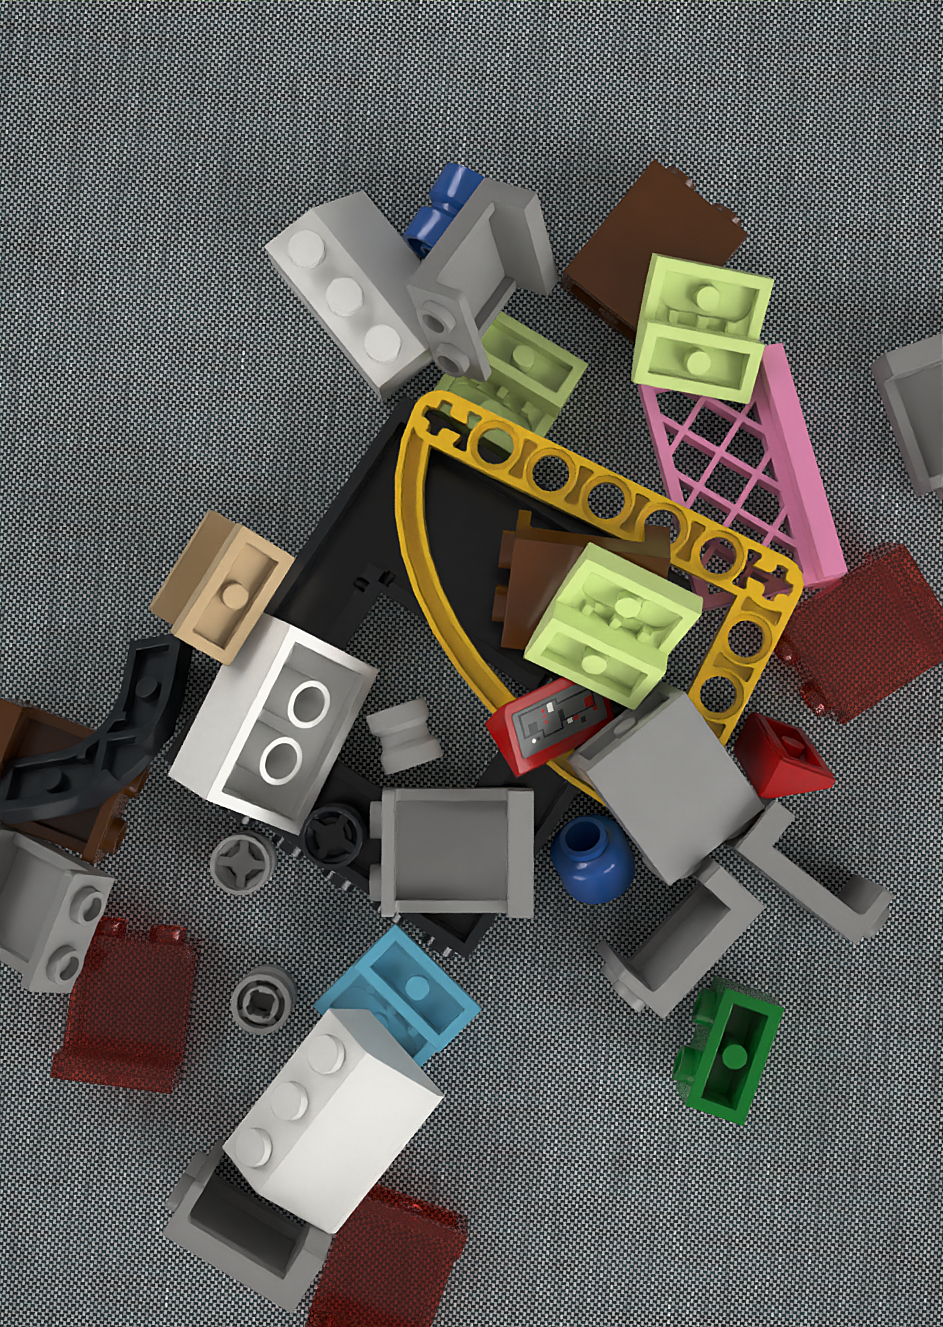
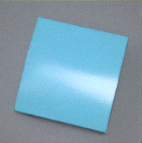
[313,923,482,1067]

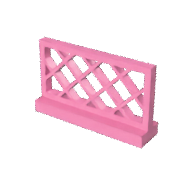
[637,342,848,612]

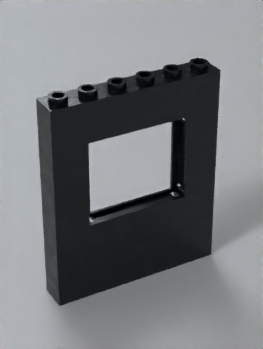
[163,395,692,960]

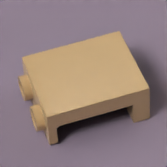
[149,510,296,667]

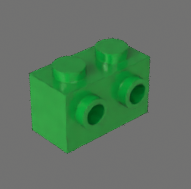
[672,975,785,1126]

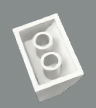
[264,190,434,402]
[168,612,379,836]
[222,1008,445,1234]

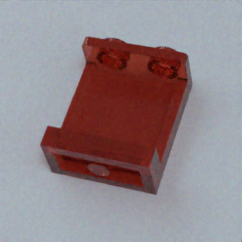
[773,542,943,725]
[50,916,202,1094]
[304,1183,468,1327]

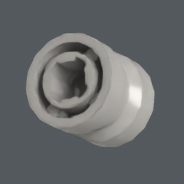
[366,697,443,775]
[210,830,277,896]
[230,964,298,1035]

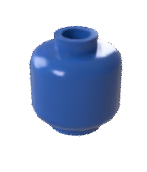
[551,814,636,905]

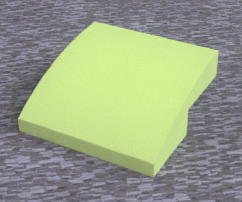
[631,253,775,404]
[428,311,589,461]
[523,542,703,710]

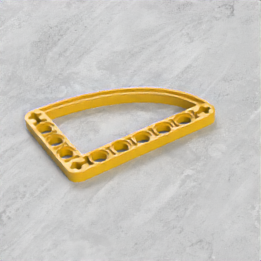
[395,390,804,807]

